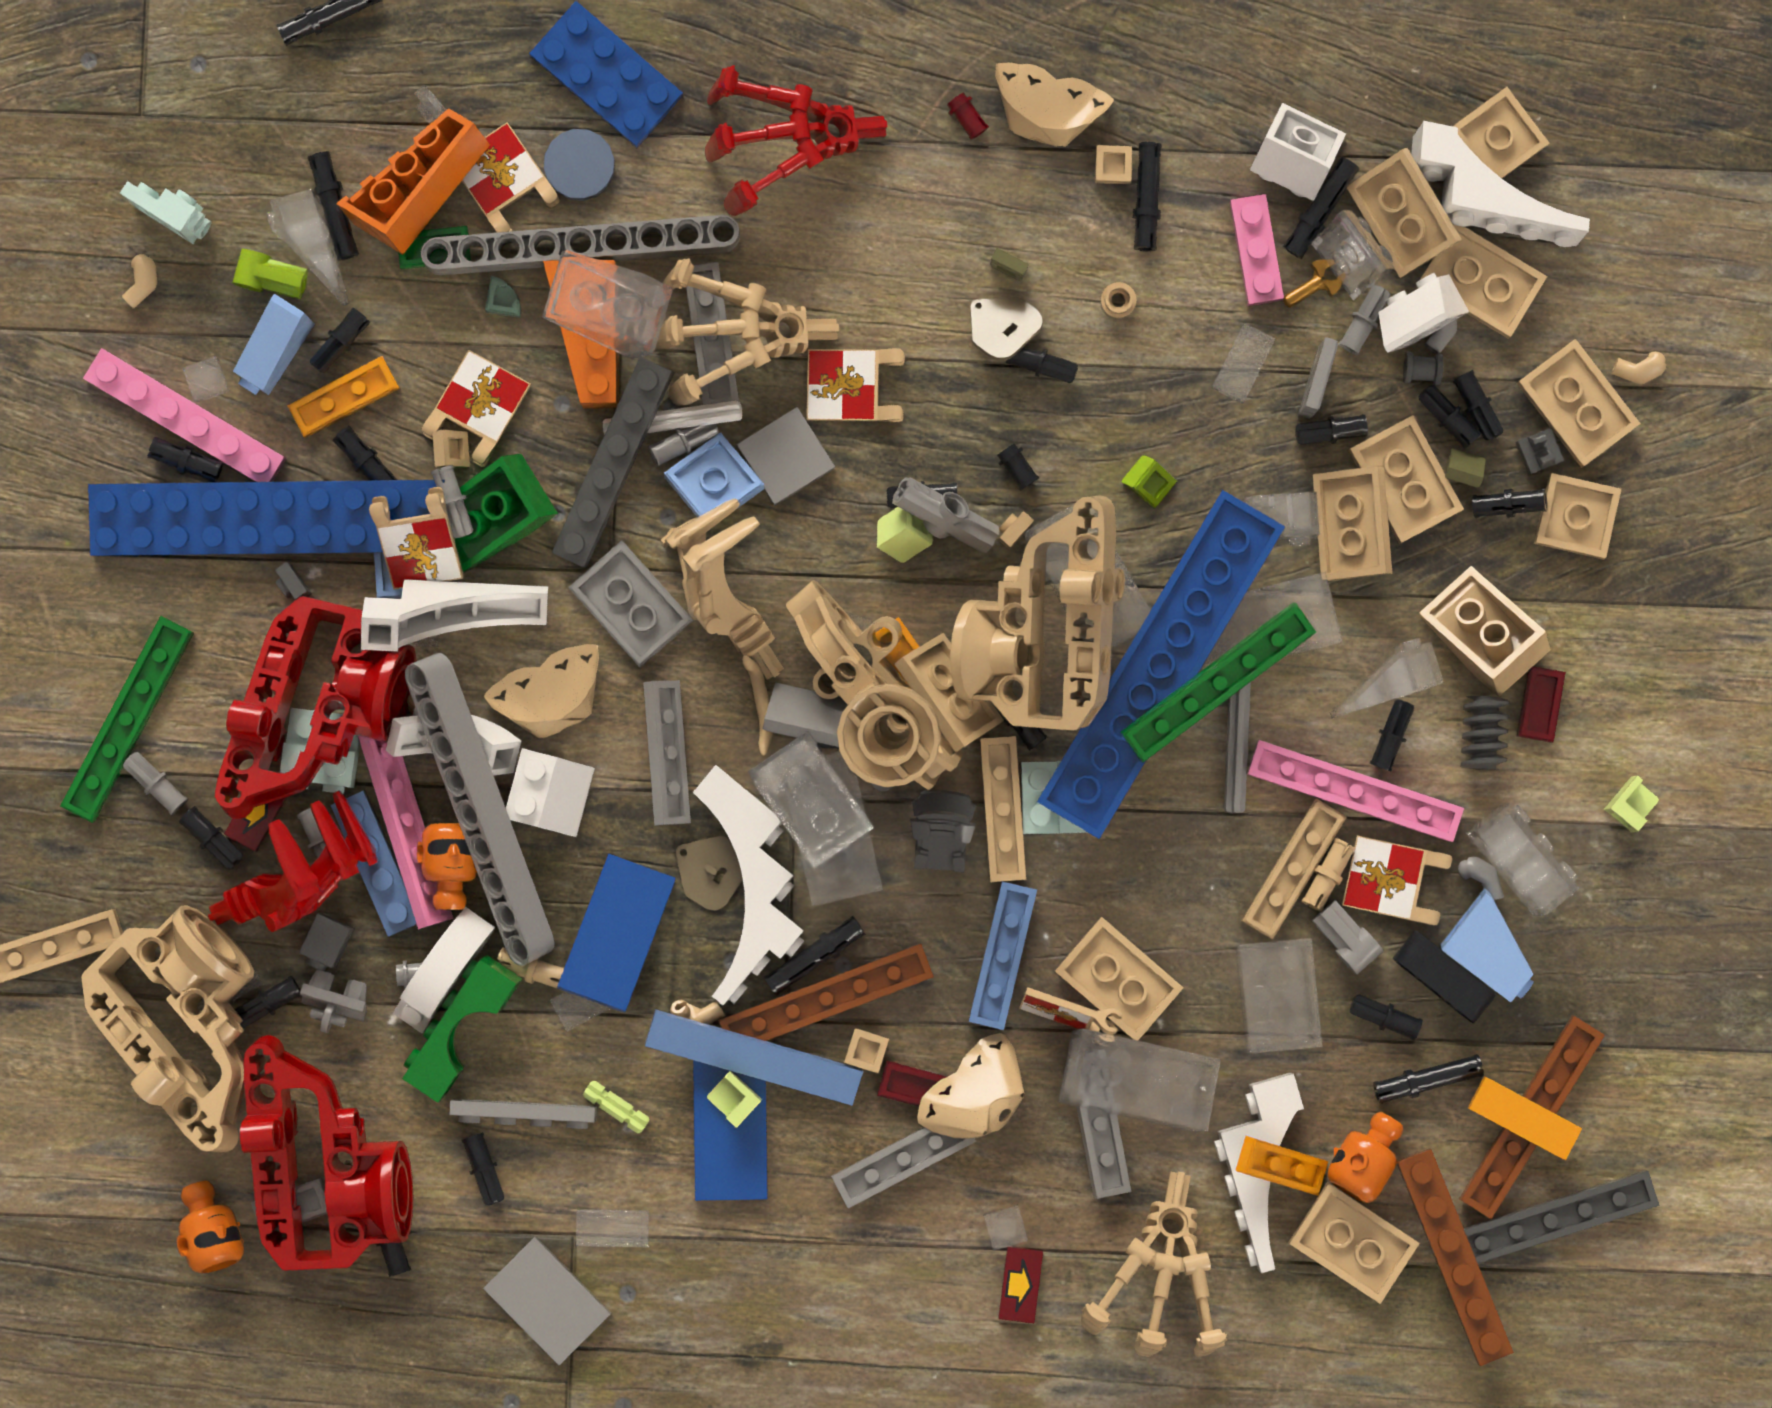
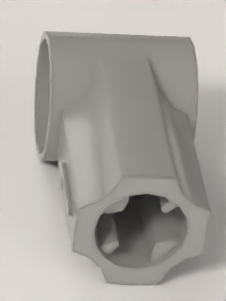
[1312,900,1384,975]

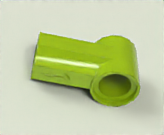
[232,249,308,300]

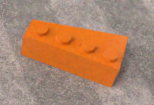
[336,108,490,255]
[543,260,619,409]

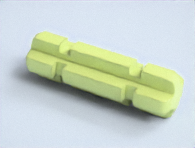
[583,1081,649,1133]

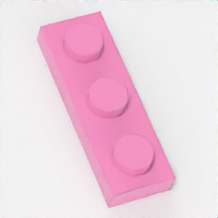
[1230,194,1284,306]

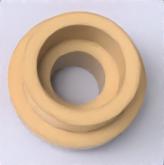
[1101,282,1137,318]

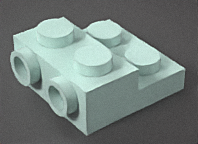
[120,181,212,244]
[280,708,360,794]
[1021,761,1088,834]

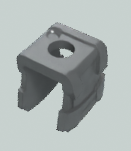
[910,790,976,873]

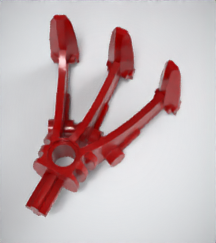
[705,65,888,216]
[208,790,379,932]

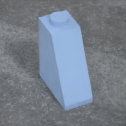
[233,294,315,395]
[1440,888,1534,1002]

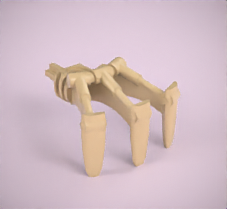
[655,258,839,406]
[660,498,784,680]
[1081,1171,1227,1357]

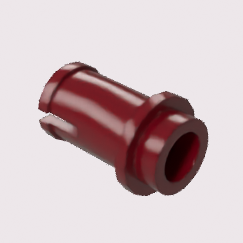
[947,92,989,140]

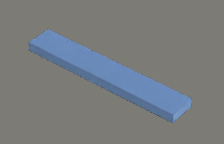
[645,1009,863,1106]

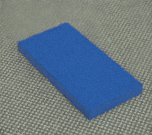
[557,854,676,1013]
[693,1060,768,1201]

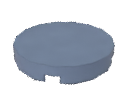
[544,129,615,201]

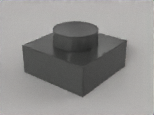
[275,562,312,600]

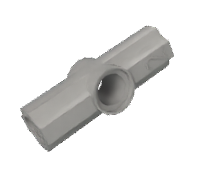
[892,477,999,553]

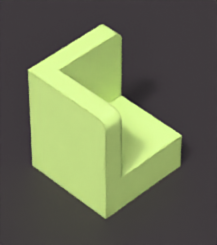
[877,507,933,563]
[1604,775,1659,832]
[707,1071,762,1128]

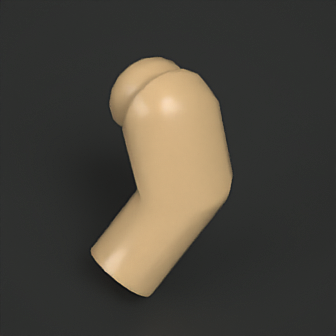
[122,254,157,309]
[1611,351,1666,384]
[670,1000,725,1025]

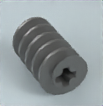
[1460,696,1510,770]

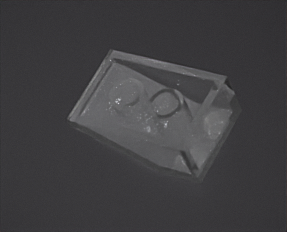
[267,189,350,306]
[1311,210,1395,301]
[542,250,673,359]
[1330,638,1444,719]
[748,731,874,868]

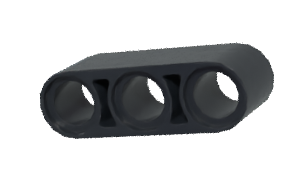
[1392,930,1496,1024]

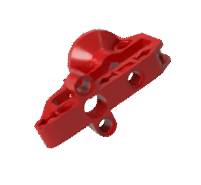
[215,596,417,819]
[240,1035,414,1271]

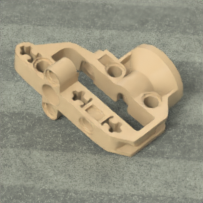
[950,495,1125,731]
[786,580,963,790]
[81,905,254,1153]

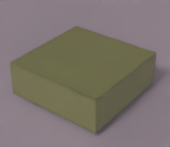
[990,248,1029,281]
[1445,448,1486,488]

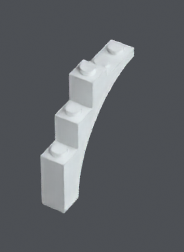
[693,765,804,1005]

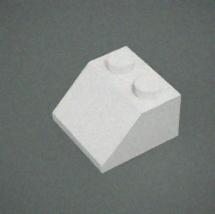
[1250,103,1346,201]
[1378,273,1469,353]
[506,748,595,837]

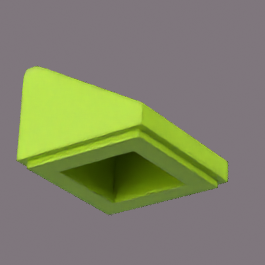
[1122,455,1177,509]

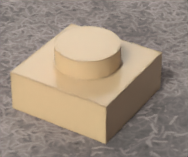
[1095,145,1132,184]
[432,430,470,469]
[999,511,1034,550]
[844,1028,889,1073]

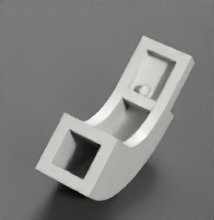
[386,708,521,776]
[393,907,495,1033]

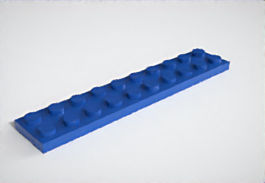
[88,480,445,556]
[1037,490,1285,839]

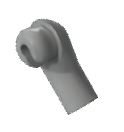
[1425,319,1457,354]
[1458,857,1504,900]

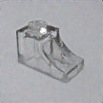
[1242,492,1320,546]

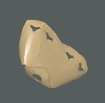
[995,63,1114,147]
[484,644,599,738]
[917,1033,1025,1139]

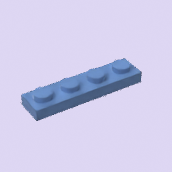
[331,791,417,937]
[968,881,1037,1030]

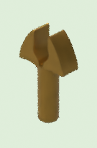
[1283,259,1346,308]

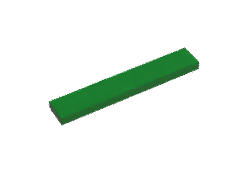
[1120,602,1317,763]
[60,616,194,823]

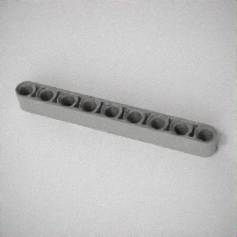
[421,215,740,275]
[405,653,554,966]

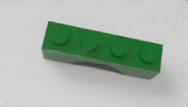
[402,955,522,1103]

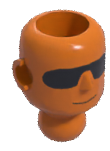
[417,823,478,910]
[1328,1112,1403,1203]
[177,1181,244,1273]

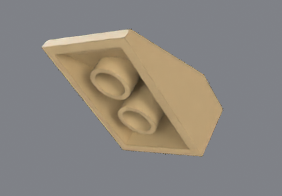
[1419,566,1551,697]

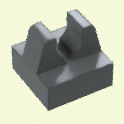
[1516,428,1564,475]

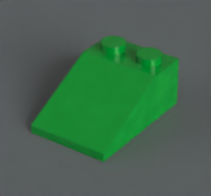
[454,454,558,574]

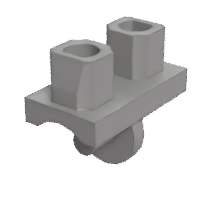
[300,969,367,1034]

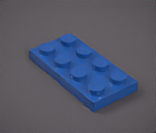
[529,1,683,148]

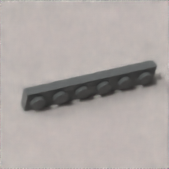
[552,357,675,568]
[1464,1170,1660,1263]

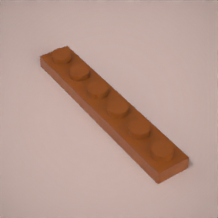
[719,943,934,1041]
[1459,1016,1605,1219]
[1397,1148,1514,1366]

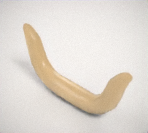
[742,655,773,756]

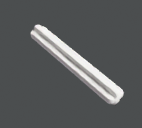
[603,400,742,435]

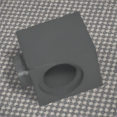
[299,913,355,971]

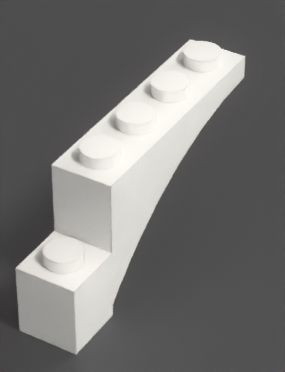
[1411,121,1590,247]
[361,580,548,651]
[1214,1073,1304,1273]

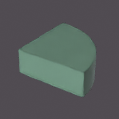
[485,276,522,318]

